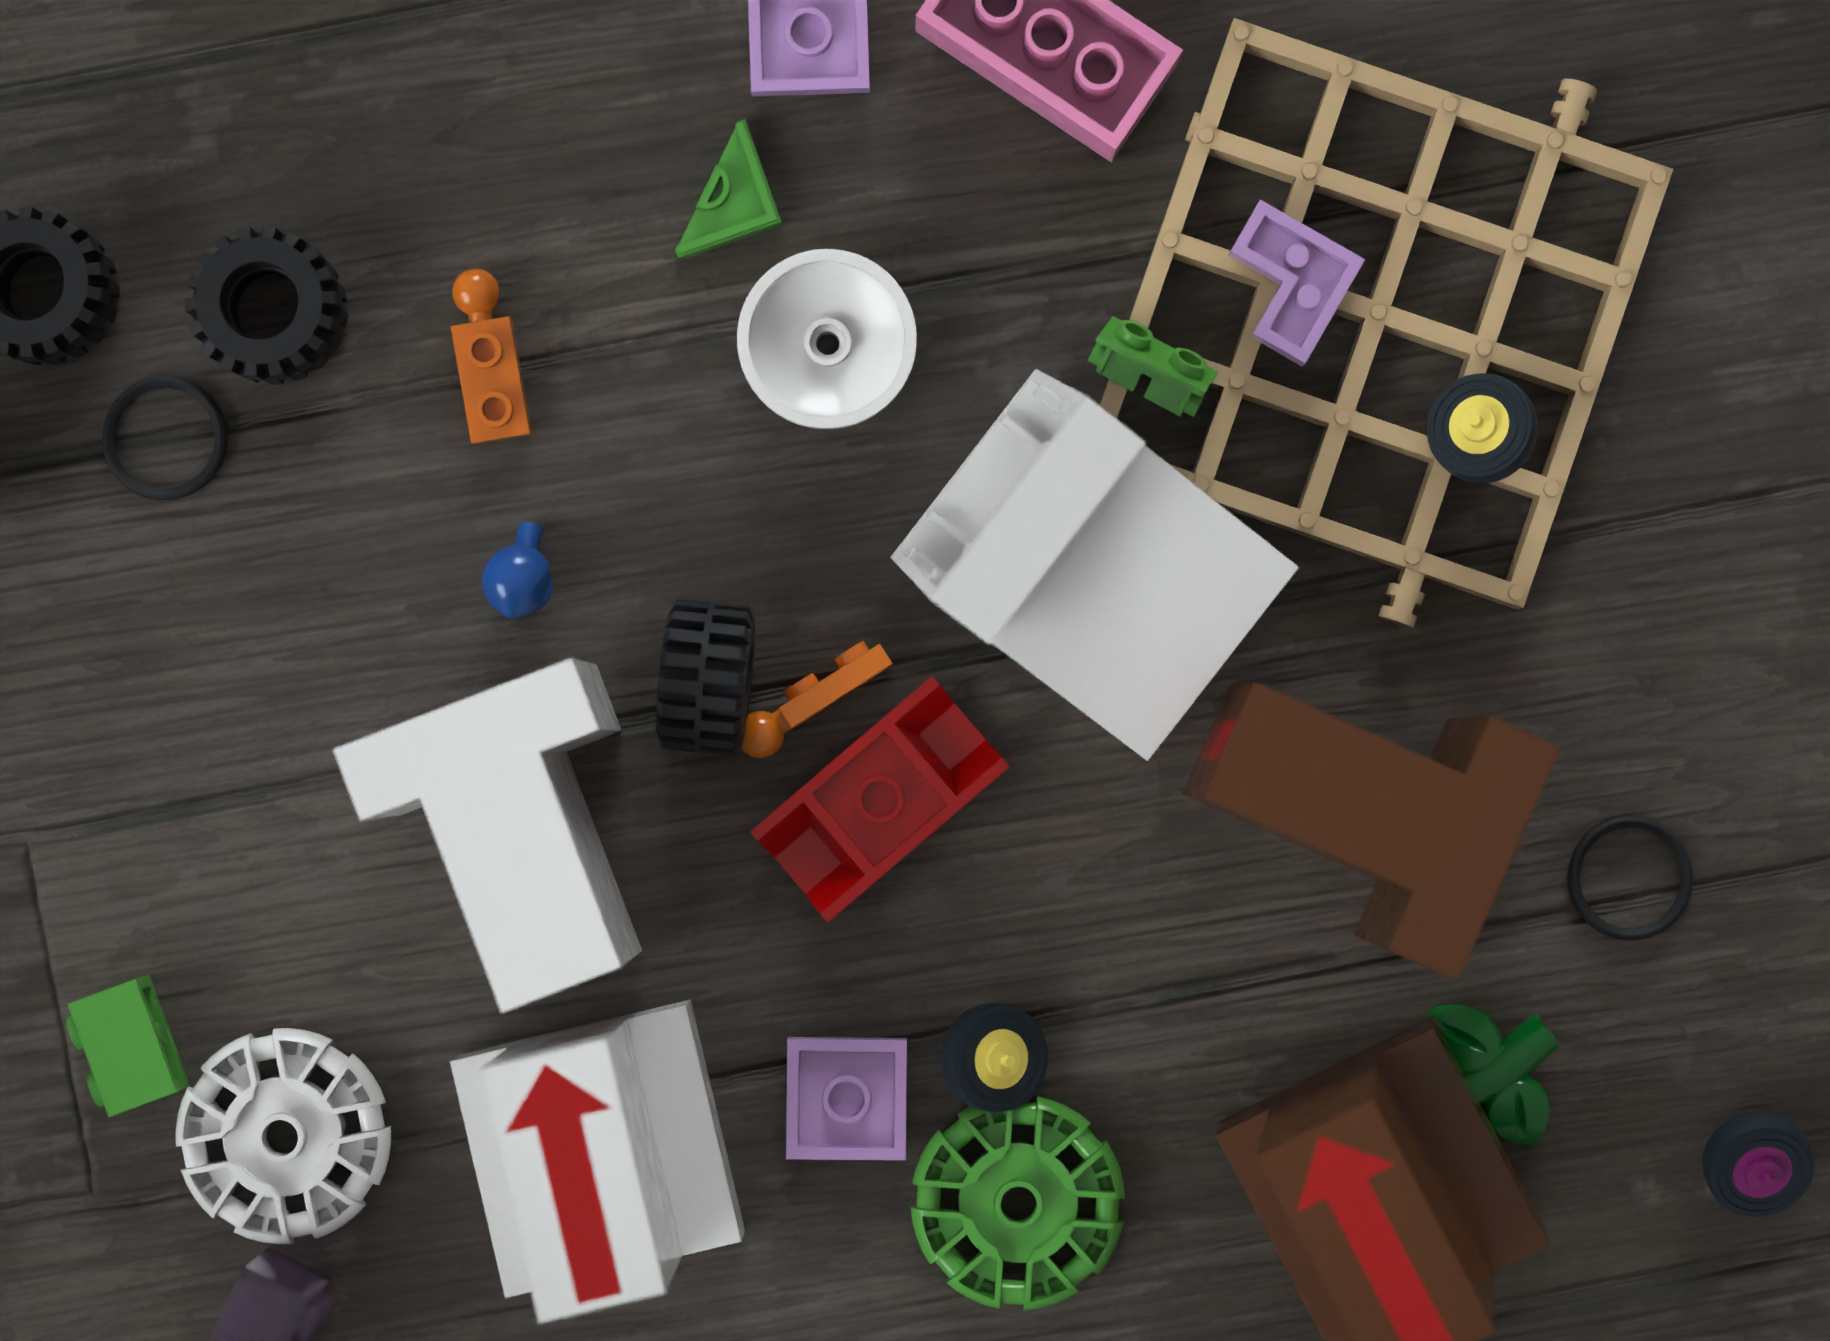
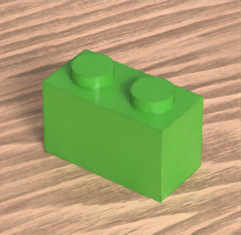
[66,975,190,1118]

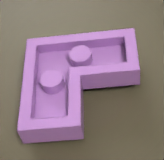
[1228,199,1365,367]

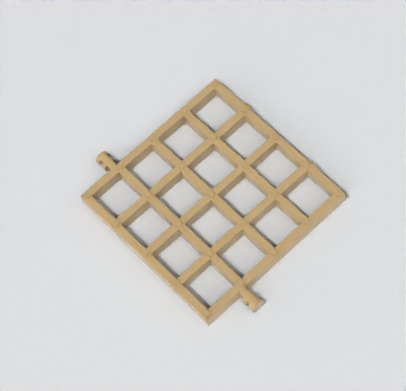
[1099,18,1673,628]

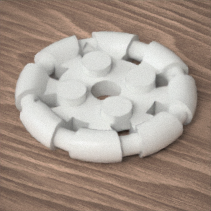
[176,1028,391,1244]

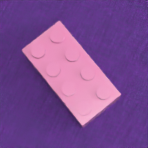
[915,0,1183,163]

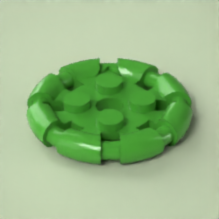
[910,1096,1126,1311]

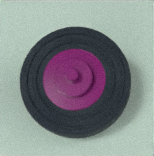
[1702,1111,1815,1217]

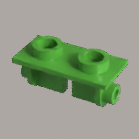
[1088,316,1218,417]

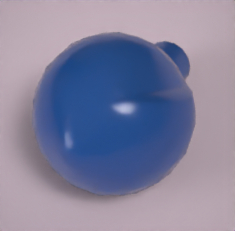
[482,522,553,619]

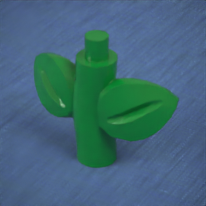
[1428,1004,1561,1145]

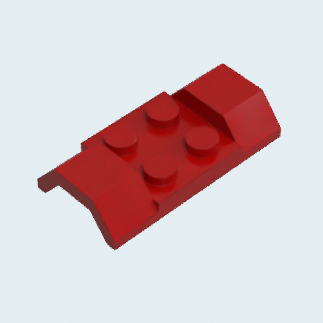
[750,676,1010,923]

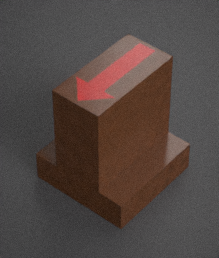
[1182,682,1561,981]
[1216,1016,1549,1341]

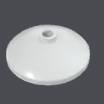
[737,249,917,429]

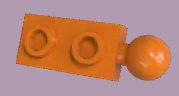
[450,269,532,444]
[741,641,893,758]

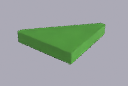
[675,119,782,261]

